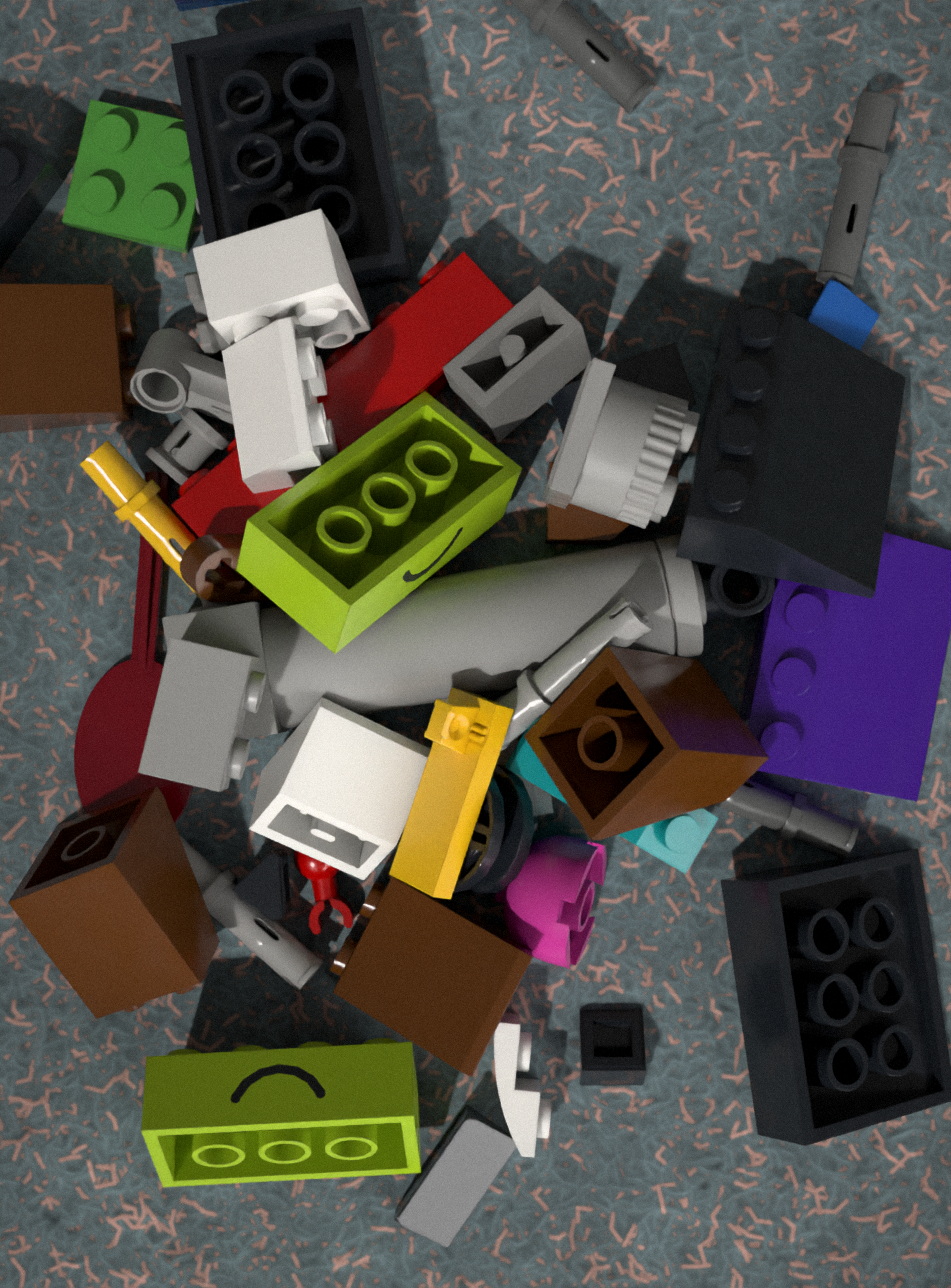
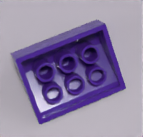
[739,532,951,802]

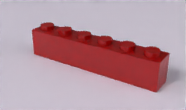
[171,252,514,571]

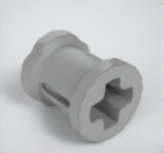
[145,406,230,486]

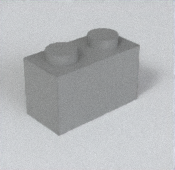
[442,285,592,443]
[138,637,266,792]

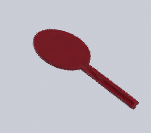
[74,471,194,824]

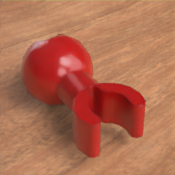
[294,850,354,935]

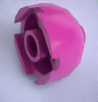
[495,835,607,969]

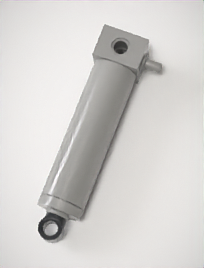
[162,534,775,739]

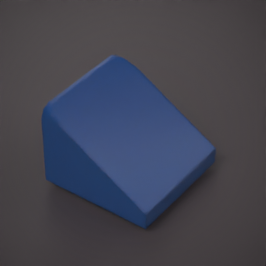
[805,278,879,351]

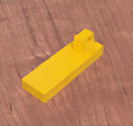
[389,687,514,900]

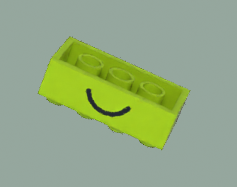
[236,391,522,654]
[141,1038,421,1187]

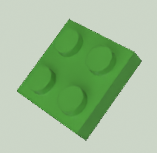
[62,99,198,254]

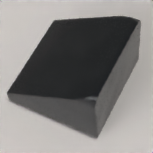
[579,1010,646,1086]

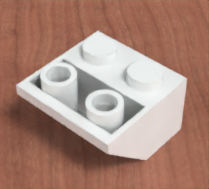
[193,209,371,349]
[222,317,338,494]
[249,697,431,880]

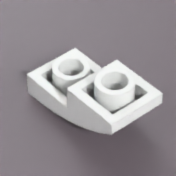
[493,1013,551,1158]

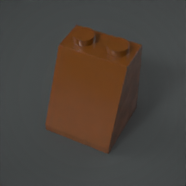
[0,284,140,433]
[524,646,770,840]
[8,786,220,1019]
[329,876,533,1077]

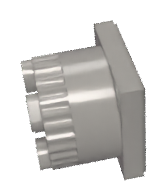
[542,357,700,529]

